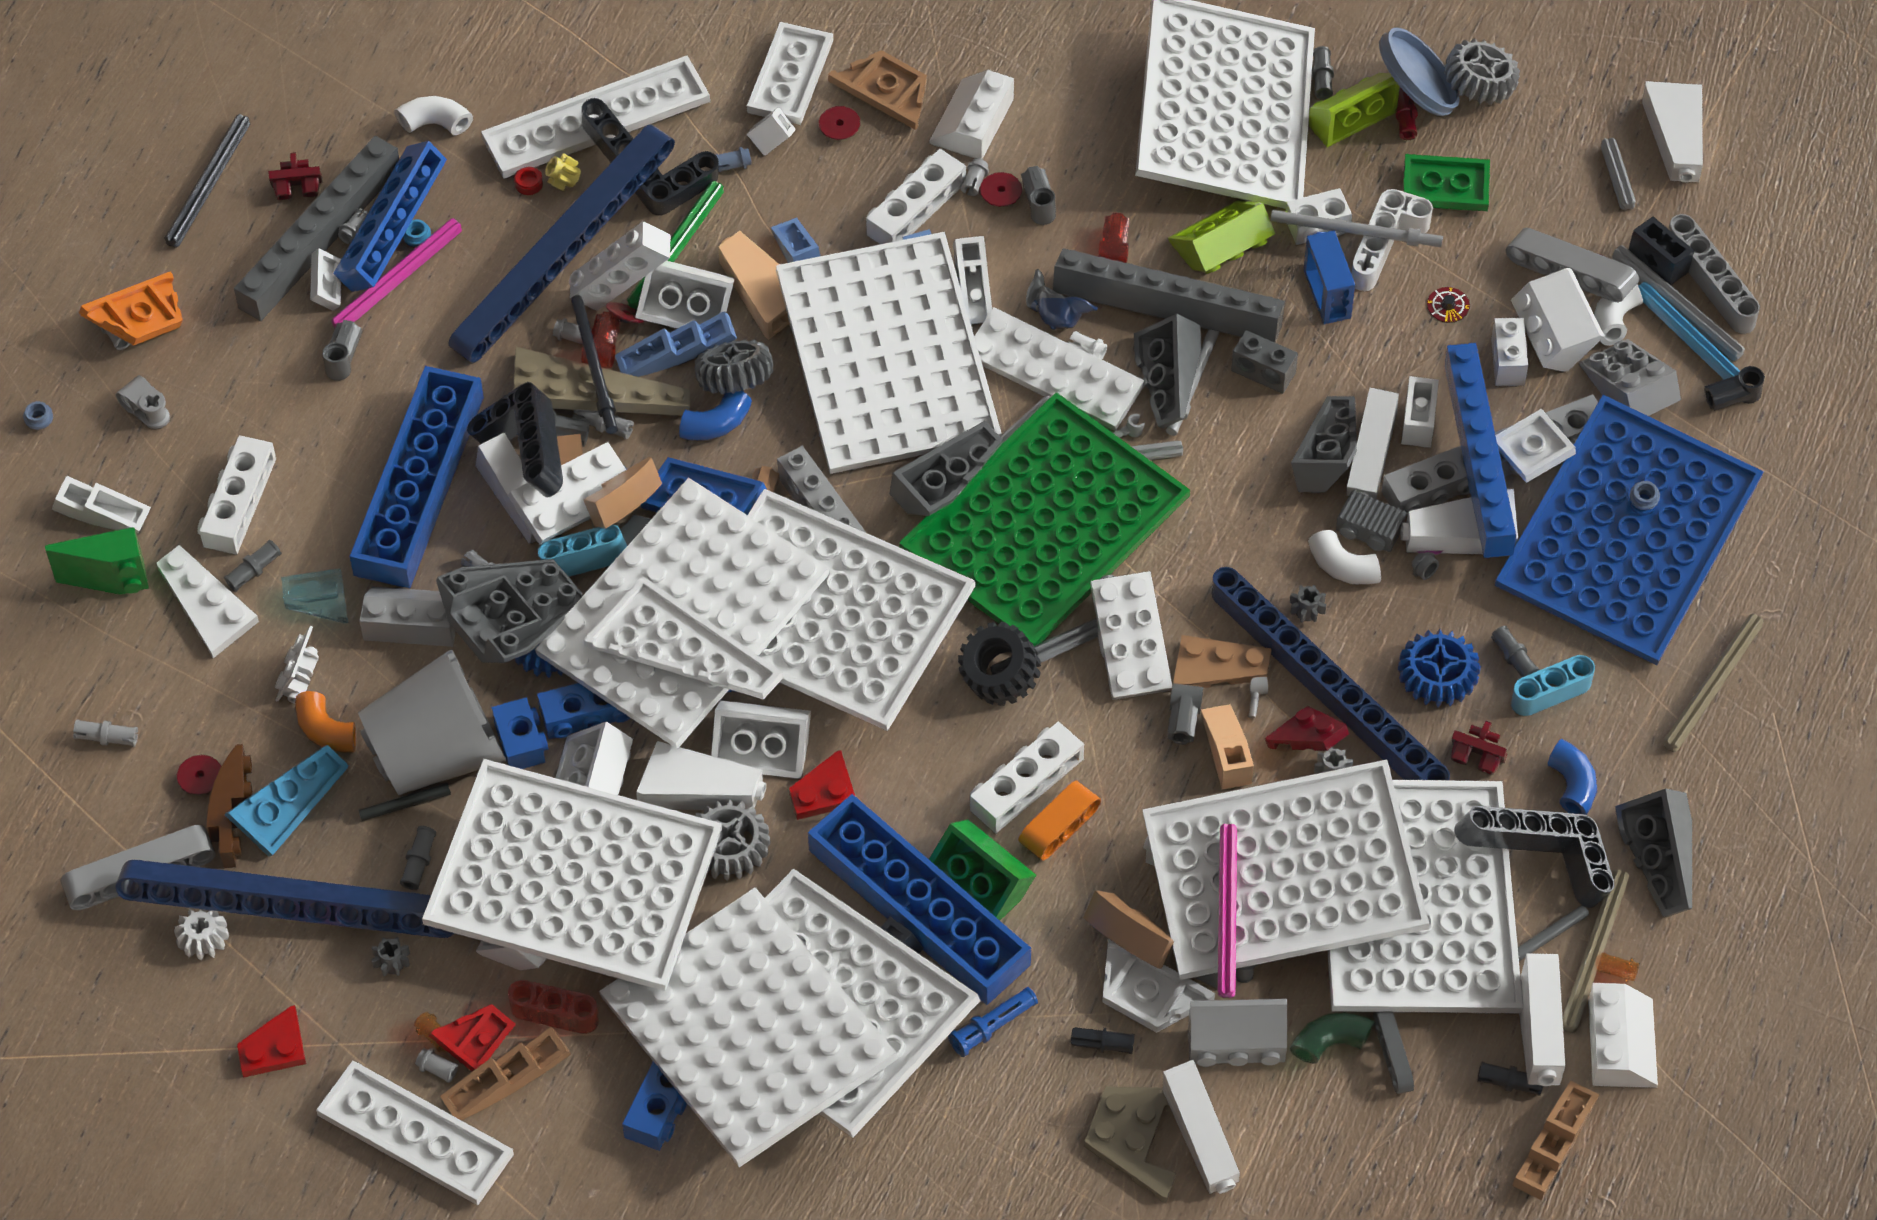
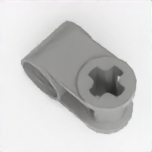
[115,375,170,429]

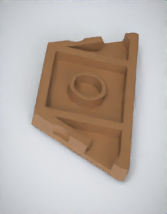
[828,50,927,130]

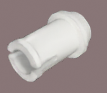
[1069,331,1107,360]

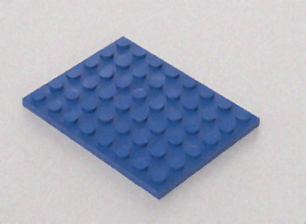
[1495,395,1764,665]

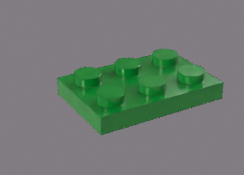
[1403,154,1490,212]

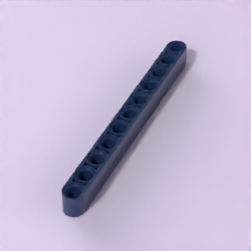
[448,124,675,363]
[1211,567,1450,781]
[115,860,454,938]

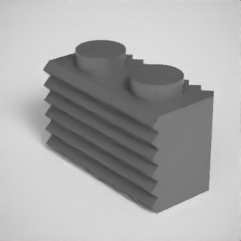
[1336,490,1406,552]

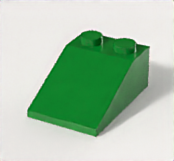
[45,527,149,595]

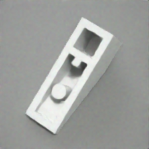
[953,236,992,324]

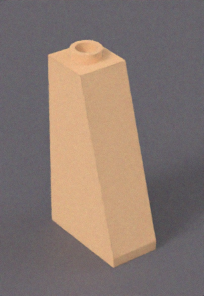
[718,230,790,340]

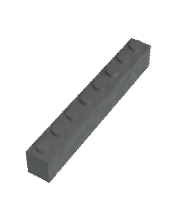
[234,136,399,321]
[1053,248,1285,343]

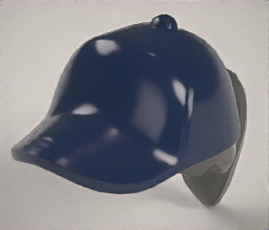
[1026,269,1098,330]

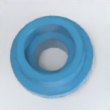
[403,219,431,247]

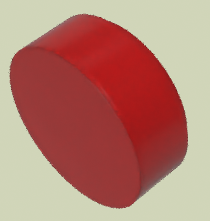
[514,167,543,195]

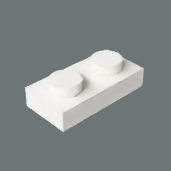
[310,248,341,311]

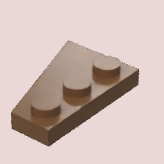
[1173,635,1272,688]

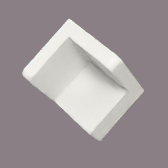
[747,108,795,155]

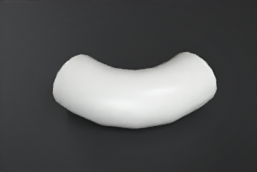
[394,96,473,135]
[1594,284,1643,346]
[1308,530,1381,584]

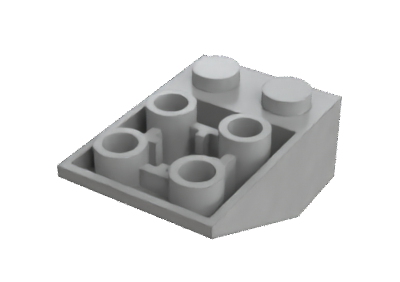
[1579,339,1681,416]

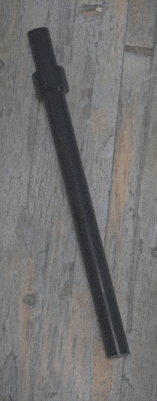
[571,295,618,434]

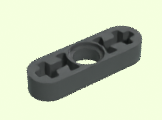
[1373,1011,1414,1094]

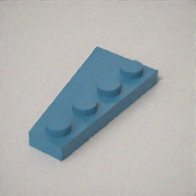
[224,745,349,857]

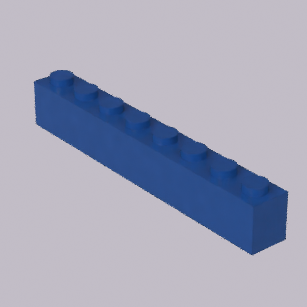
[1444,343,1516,558]

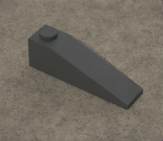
[1134,314,1201,429]
[1291,396,1357,493]
[889,421,1003,516]
[1615,788,1692,917]

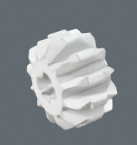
[174,908,229,960]

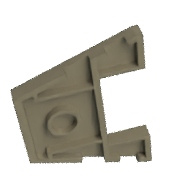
[1084,1086,1176,1203]

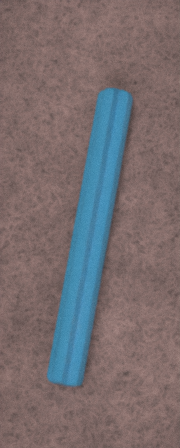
[1638,282,1740,379]

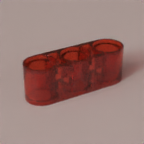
[508,980,599,1034]

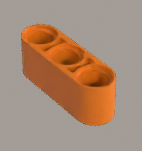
[1018,780,1101,861]

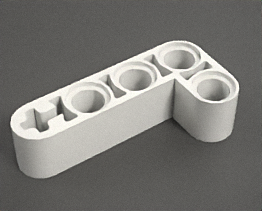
[1351,189,1433,291]

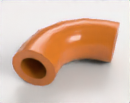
[295,691,356,753]

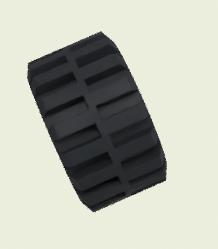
[958,622,1041,706]

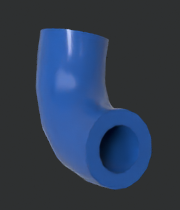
[679,391,752,440]
[1548,739,1597,815]

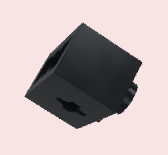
[1628,217,1695,285]

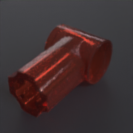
[1098,213,1129,263]
[581,311,621,369]

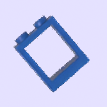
[1303,230,1355,324]

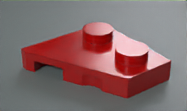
[789,750,855,820]
[428,1004,516,1072]
[237,1005,306,1078]

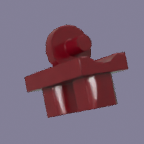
[268,152,323,200]
[1451,721,1508,775]

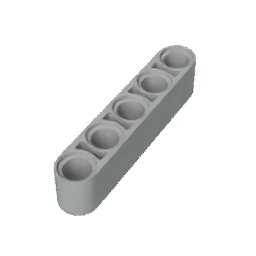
[1669,214,1760,334]
[1505,227,1639,303]
[60,825,216,910]

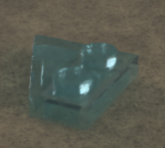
[281,568,348,623]

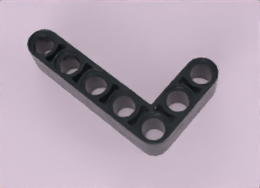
[582,98,719,215]
[467,382,563,498]
[1454,806,1615,908]

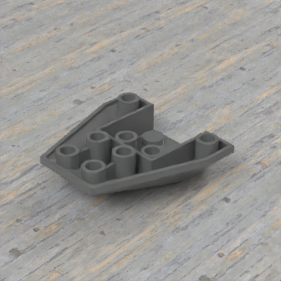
[436,559,583,663]

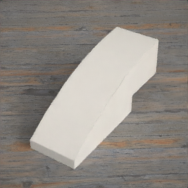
[52,476,151,533]

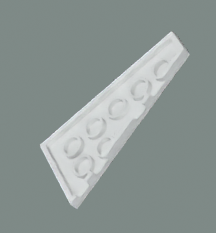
[583,576,783,699]

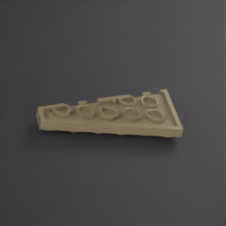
[514,347,690,415]

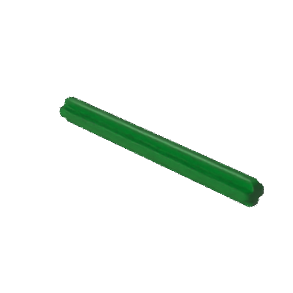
[627,181,724,310]

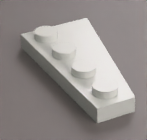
[157,545,259,658]

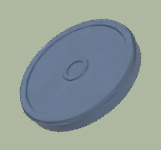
[1379,28,1460,116]

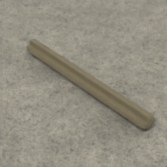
[1663,614,1764,752]
[1562,870,1629,1033]

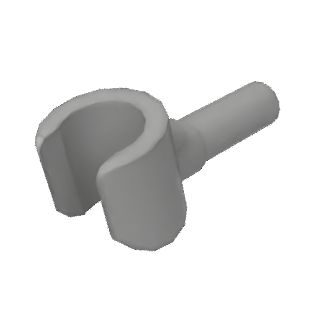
[1113,414,1145,438]
[1248,677,1268,719]

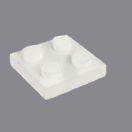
[1496,409,1576,483]

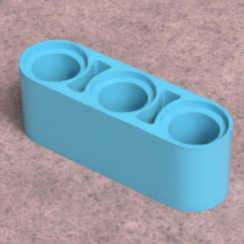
[538,525,627,577]
[1511,655,1595,716]

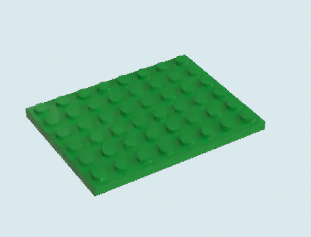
[899,392,1190,646]

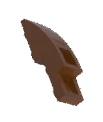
[207,744,253,868]

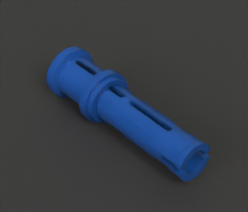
[948,987,1038,1057]

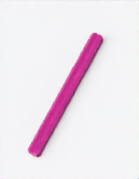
[331,218,462,328]
[1218,824,1237,998]

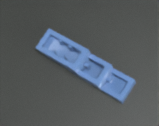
[771,218,820,263]
[615,311,737,377]

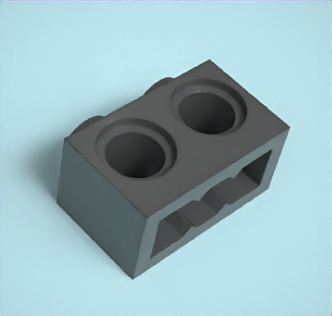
[1231,330,1298,394]

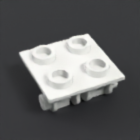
[275,626,319,704]

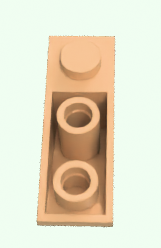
[1201,704,1254,789]

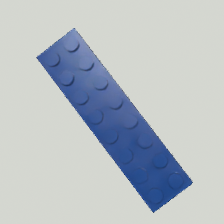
[349,366,484,589]
[808,794,1031,1005]

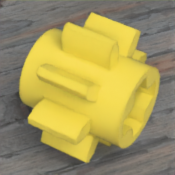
[545,153,581,191]

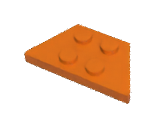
[79,271,182,346]

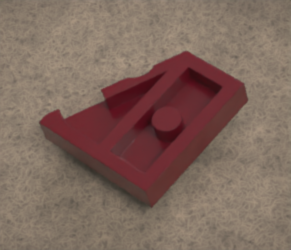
[1265,706,1349,751]

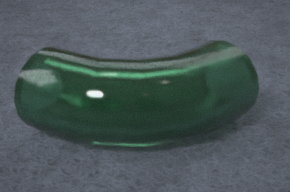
[1290,1012,1374,1064]

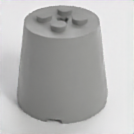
[358,649,506,795]

